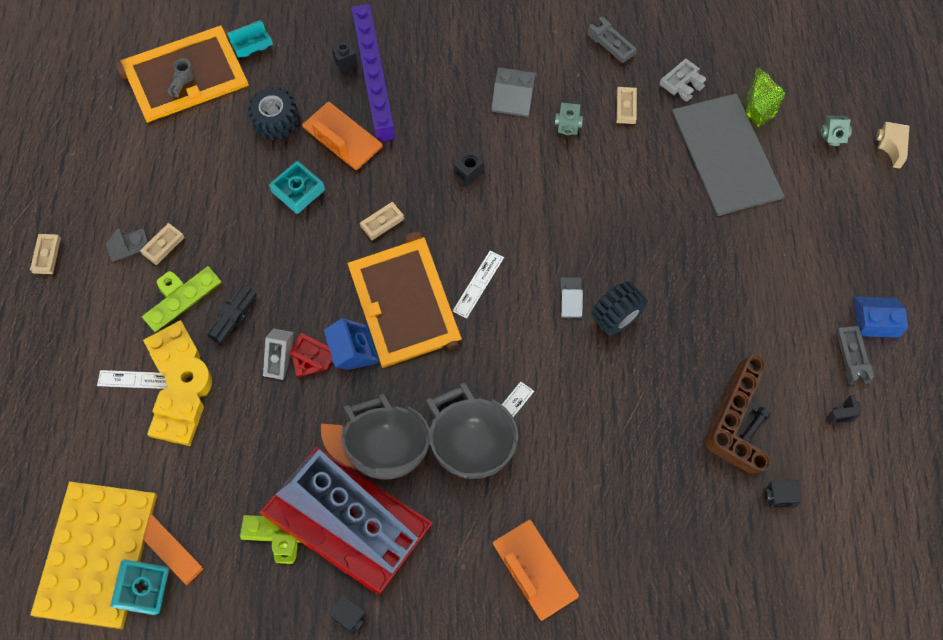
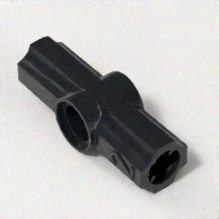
[206,285,257,344]

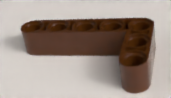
[705,355,770,474]

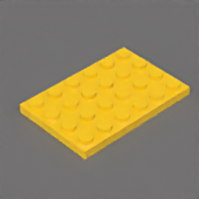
[31,482,157,629]

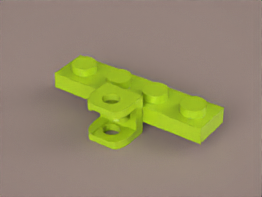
[142,266,221,333]
[240,515,326,564]

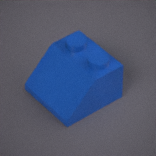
[853,297,908,337]
[324,318,380,370]

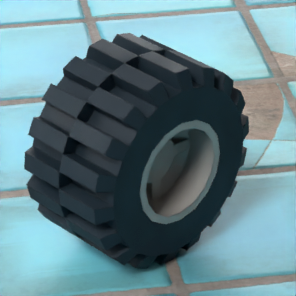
[247,87,300,140]
[591,281,648,336]

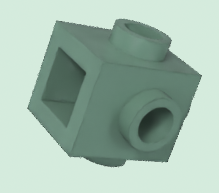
[555,103,583,135]
[821,116,852,146]

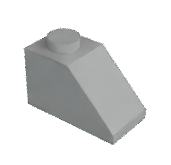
[263,328,294,380]

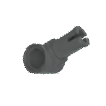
[167,58,194,97]

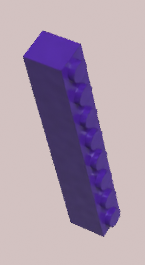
[352,4,395,141]

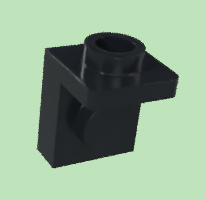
[827,395,861,425]

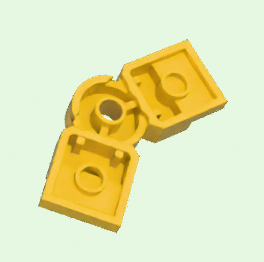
[143,320,212,446]

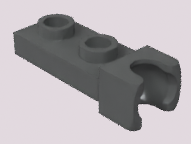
[588,17,637,63]
[836,326,874,386]

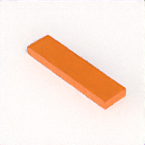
[143,513,204,585]

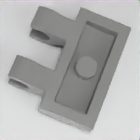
[660,59,706,102]

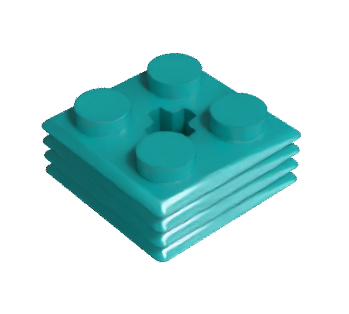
[269,161,325,214]
[110,559,169,615]

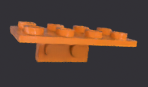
[302,102,383,170]
[493,520,579,621]

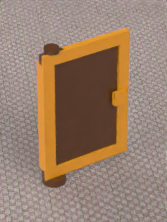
[115,26,249,122]
[348,232,462,368]

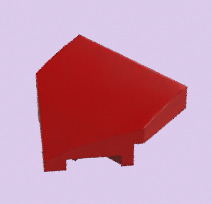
[290,333,333,377]

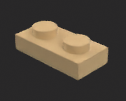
[616,87,637,124]
[360,202,404,240]
[140,223,185,265]
[30,234,61,274]

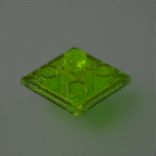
[746,67,785,127]

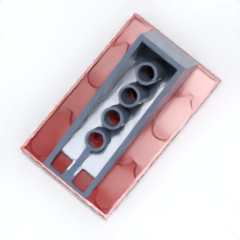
[259,447,432,594]

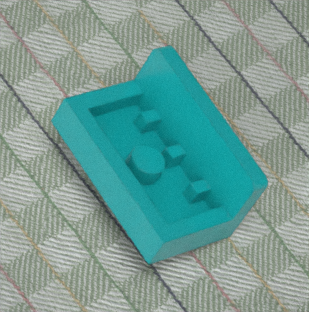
[227,20,273,58]

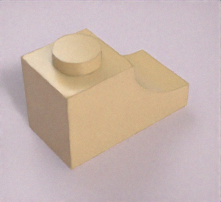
[876,122,909,169]

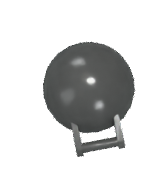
[425,383,518,479]
[341,394,430,479]

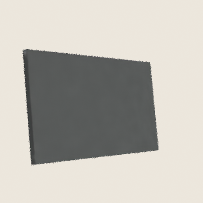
[672,93,785,216]

